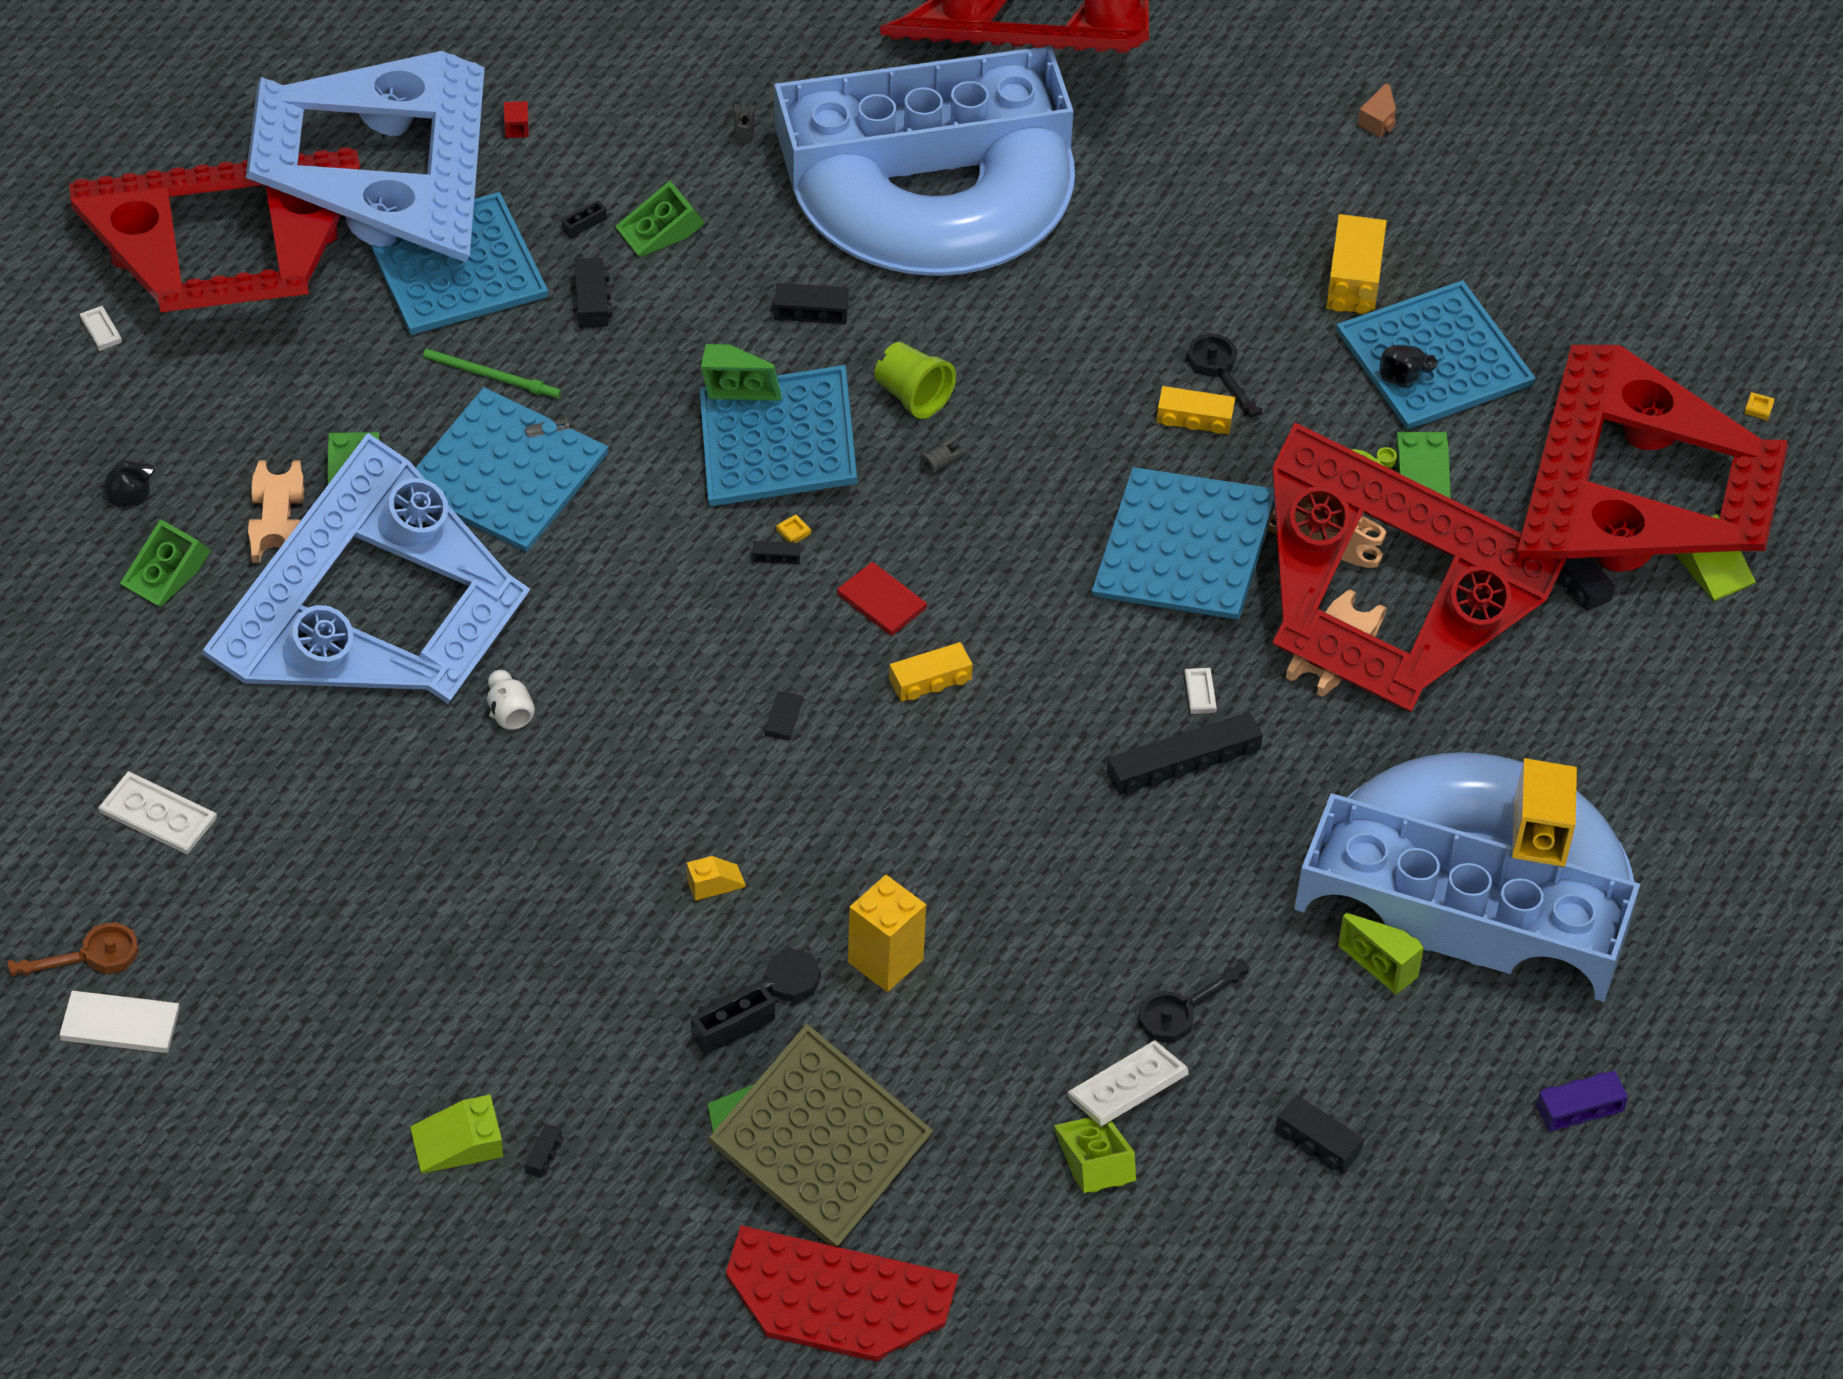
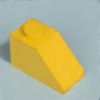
[687,856,746,901]

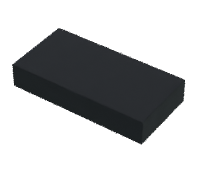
[765,691,803,741]

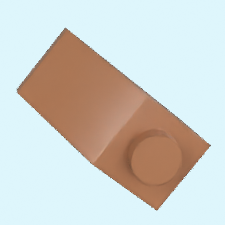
[1357,84,1396,137]

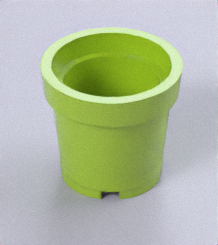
[874,342,956,419]

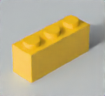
[1156,386,1235,434]
[889,642,973,702]

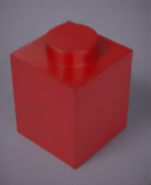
[504,101,529,138]

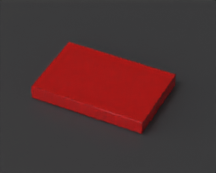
[837,562,927,637]

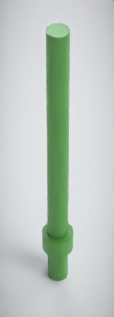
[423,349,561,399]

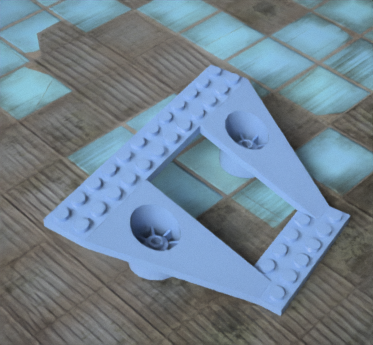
[246,51,485,262]
[201,433,530,704]

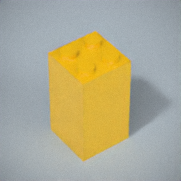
[1326,214,1387,315]
[1512,758,1577,867]
[848,875,926,992]

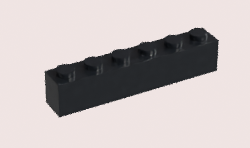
[1106,712,1263,795]

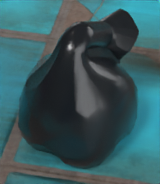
[1379,345,1438,387]
[104,460,155,507]

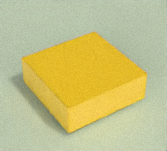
[1744,392,1775,420]
[776,514,811,543]

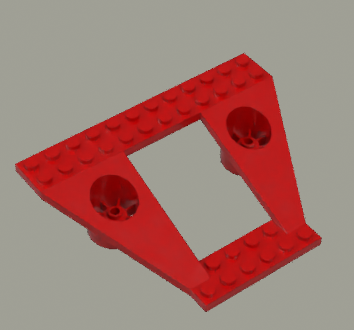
[880,0,1149,53]
[69,147,361,312]
[1518,345,1788,572]
[1271,422,1566,713]

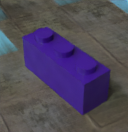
[1536,1071,1628,1132]

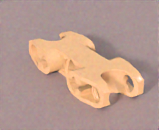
[248,460,305,563]
[1267,504,1386,568]
[1286,590,1386,697]

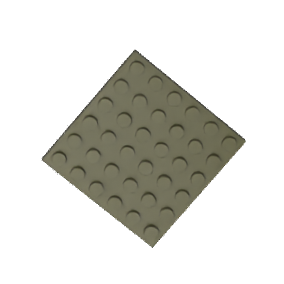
[706,1024,933,1247]

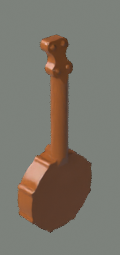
[8,922,139,976]

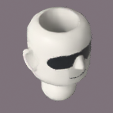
[486,670,535,730]

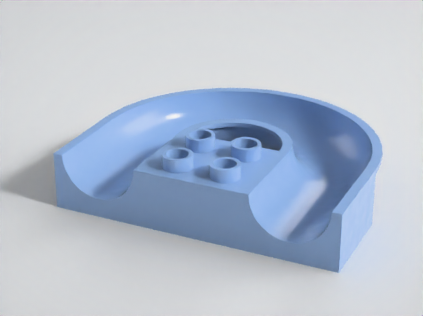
[774,46,1075,275]
[1294,752,1640,1002]

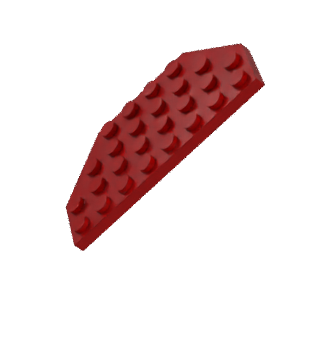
[726,1225,959,1362]

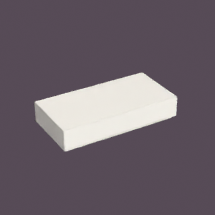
[80,306,122,351]
[1184,668,1217,714]

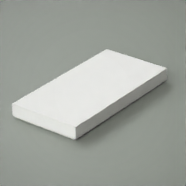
[98,771,217,855]
[59,991,180,1053]
[1068,1040,1189,1126]

